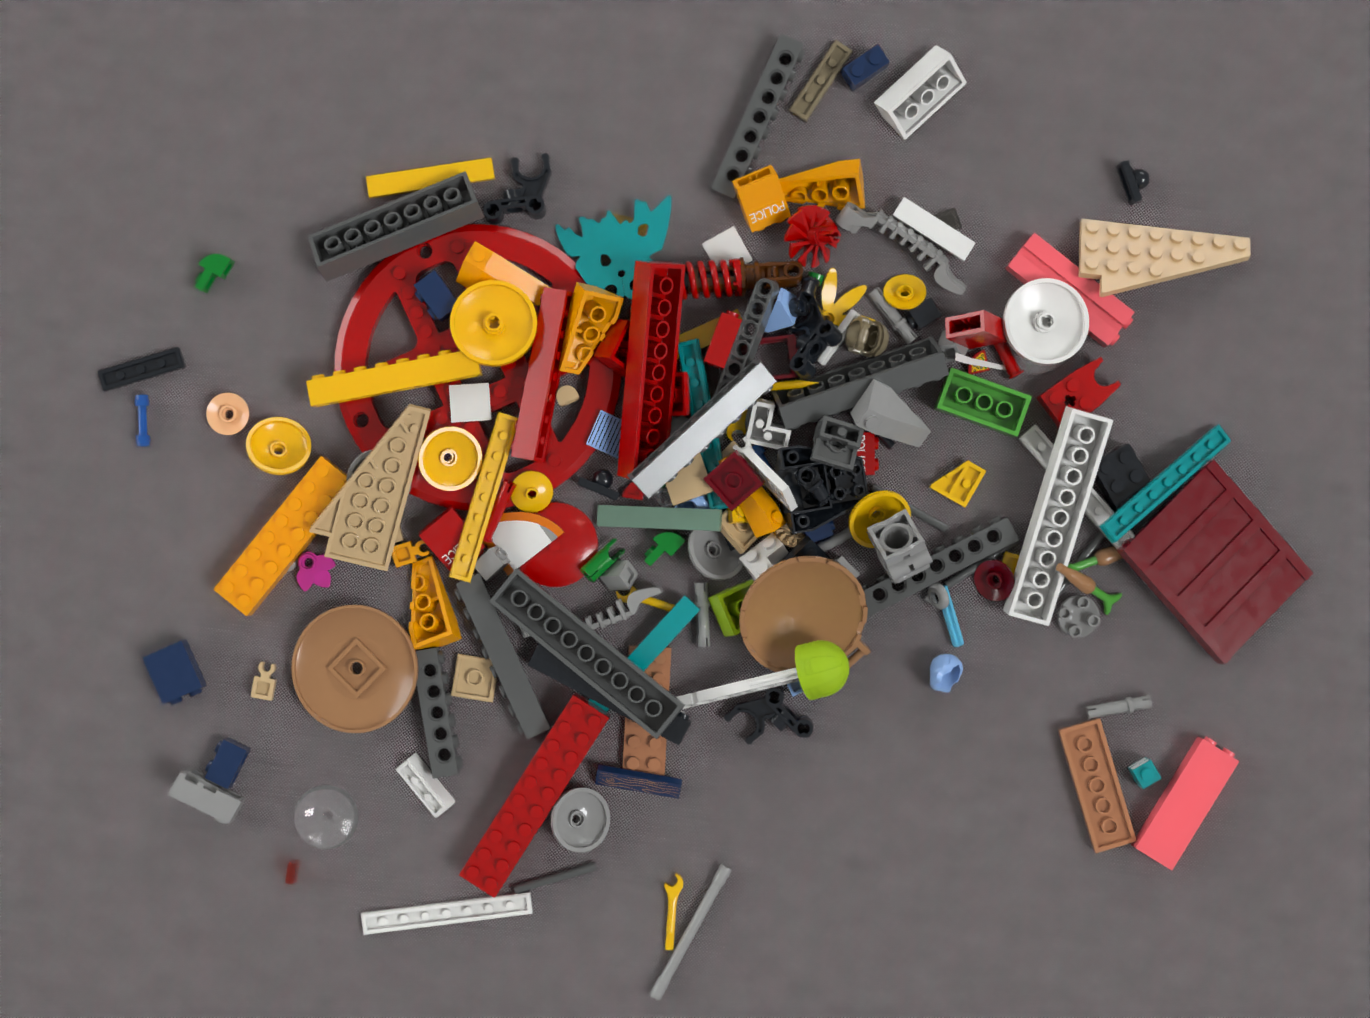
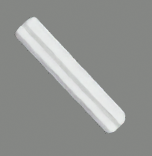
[816,310,860,366]

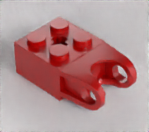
[1036,357,1121,429]

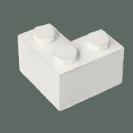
[745,398,791,449]
[739,533,788,580]

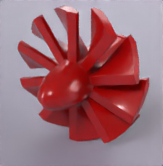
[784,205,841,268]

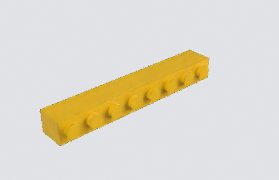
[306,350,483,408]

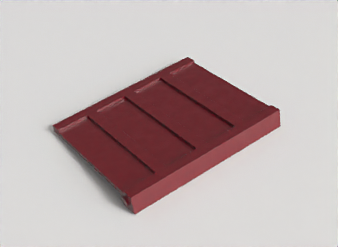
[1116,460,1314,665]

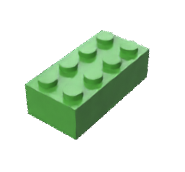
[934,367,1032,438]

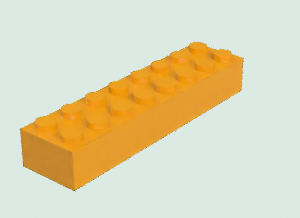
[213,456,347,616]

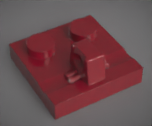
[703,450,765,511]

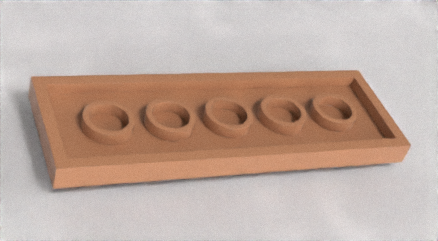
[622,645,672,775]
[1058,718,1137,853]

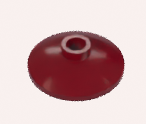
[974,560,1015,601]

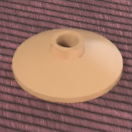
[206,393,249,435]

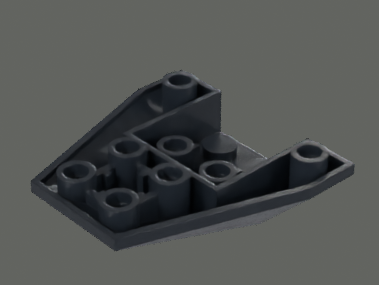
[774,445,869,534]

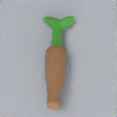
[1068,546,1123,571]
[1056,563,1122,615]

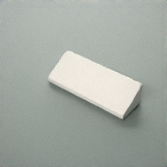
[396,753,455,818]

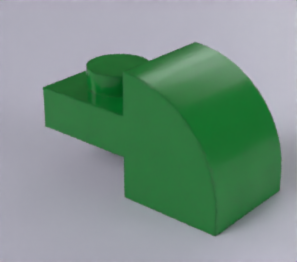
[195,254,235,294]
[644,532,685,566]

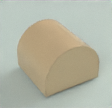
[556,385,580,407]

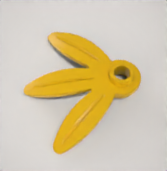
[821,268,876,326]

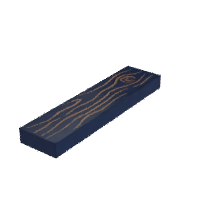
[595,764,682,799]

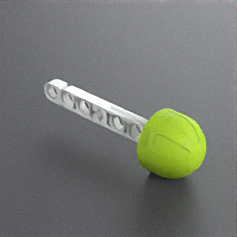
[677,640,849,709]

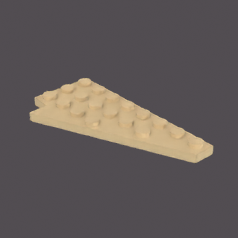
[1078,219,1251,297]
[309,404,431,571]

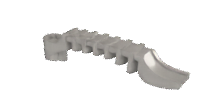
[835,202,967,295]
[520,587,663,638]

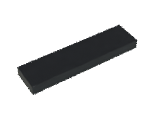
[97,347,186,392]

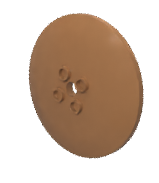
[291,605,418,733]

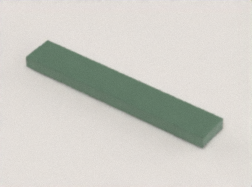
[597,505,722,531]

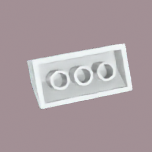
[874,45,967,140]

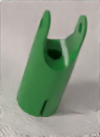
[580,538,625,583]

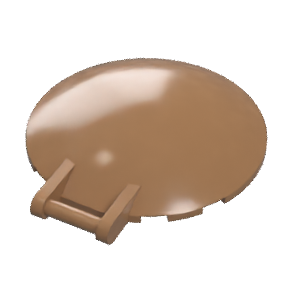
[739,556,871,672]

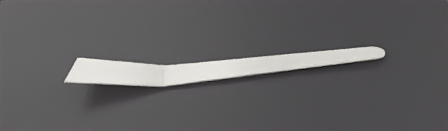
[955,353,1006,370]

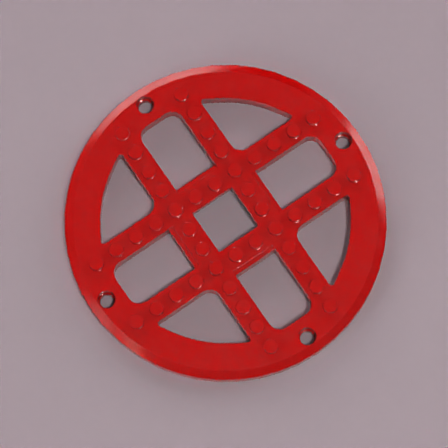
[334,224,621,510]

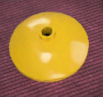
[246,417,311,475]
[418,426,482,491]
[848,490,911,548]

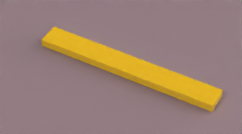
[449,412,518,583]

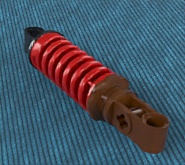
[613,257,803,300]

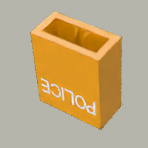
[732,165,791,233]

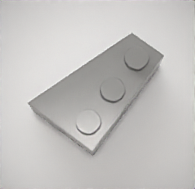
[167,767,246,824]

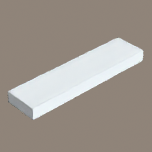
[892,197,975,262]

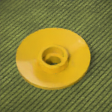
[883,274,926,310]
[511,471,553,513]

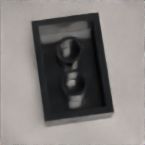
[1095,443,1150,513]

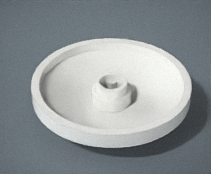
[1003,278,1089,365]

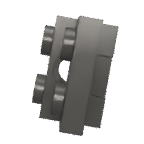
[810,415,864,472]

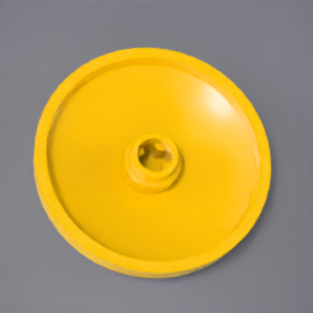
[450,280,537,367]

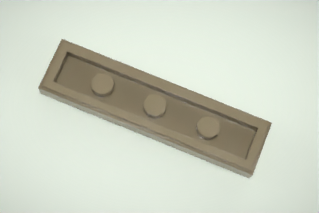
[788,40,853,123]

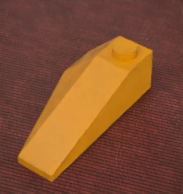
[779,159,865,210]
[456,241,551,306]
[558,282,624,375]
[718,453,786,538]
[409,556,462,650]

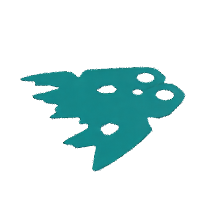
[556,195,672,299]

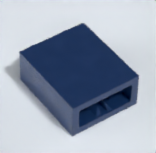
[142,639,207,706]

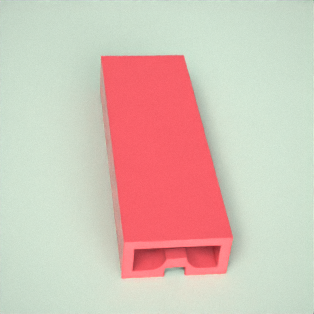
[1005,232,1135,347]
[1131,736,1239,870]

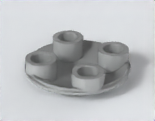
[1057,595,1100,638]

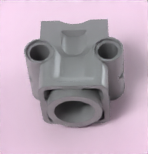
[867,509,933,583]

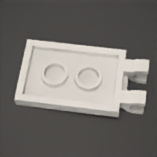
[733,436,798,512]

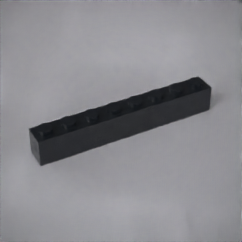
[528,643,692,745]

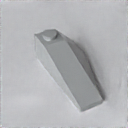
[850,379,931,448]

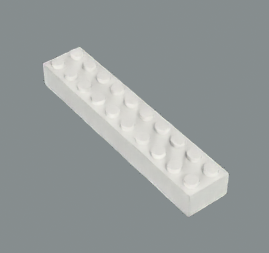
[1003,406,1113,626]

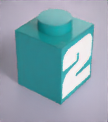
[1127,757,1162,789]

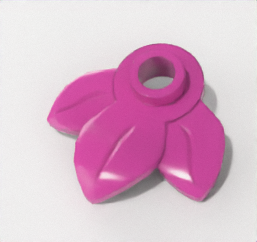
[297,552,336,592]

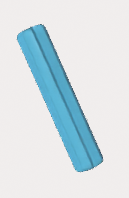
[942,585,964,647]

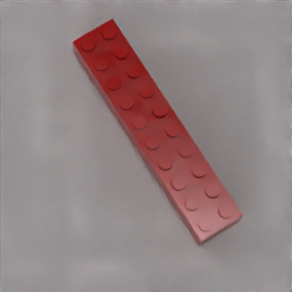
[617,261,685,479]
[459,692,611,898]

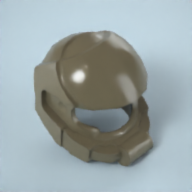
[845,316,889,357]

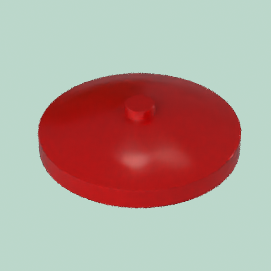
[520,502,598,587]

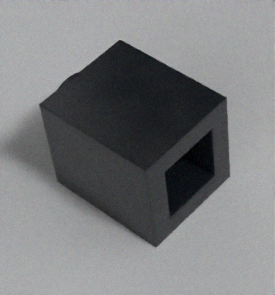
[906,297,942,331]

